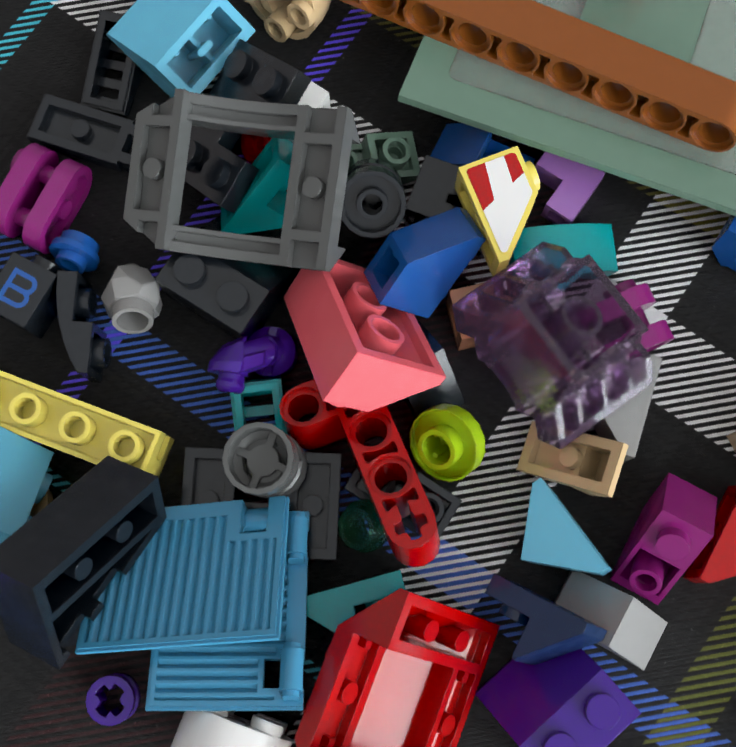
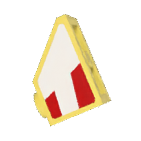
[454,146,540,278]

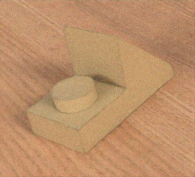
[516,421,629,498]

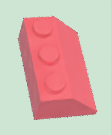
[283,259,446,412]

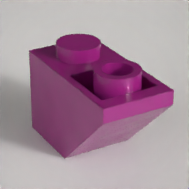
[610,473,717,605]

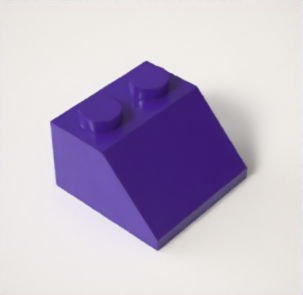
[475,649,642,747]

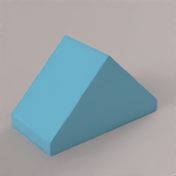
[521,477,612,576]

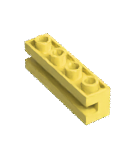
[0,370,174,478]

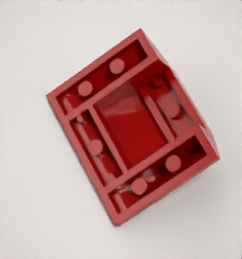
[294,588,500,747]

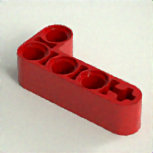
[279,379,440,567]

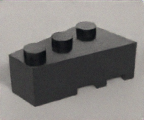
[0,456,167,670]

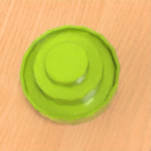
[409,403,485,482]

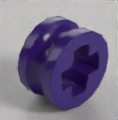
[85,673,141,726]

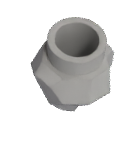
[101,263,163,334]

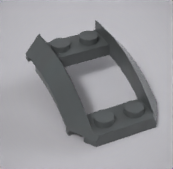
[123,89,361,272]

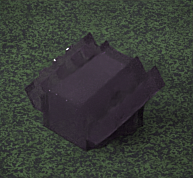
[452,241,653,449]

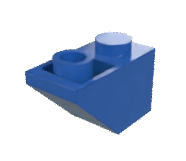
[364,207,486,318]

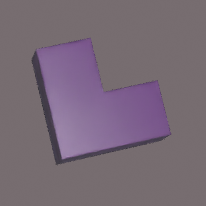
[535,152,605,225]

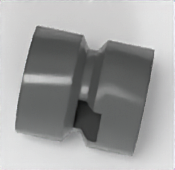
[222,422,308,499]

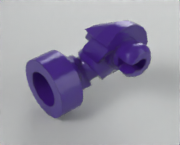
[207,326,298,394]

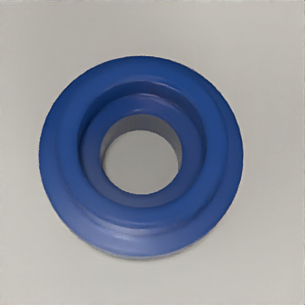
[49,229,100,274]

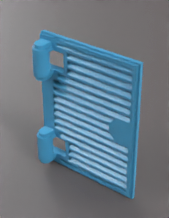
[75,496,290,655]
[145,511,310,711]

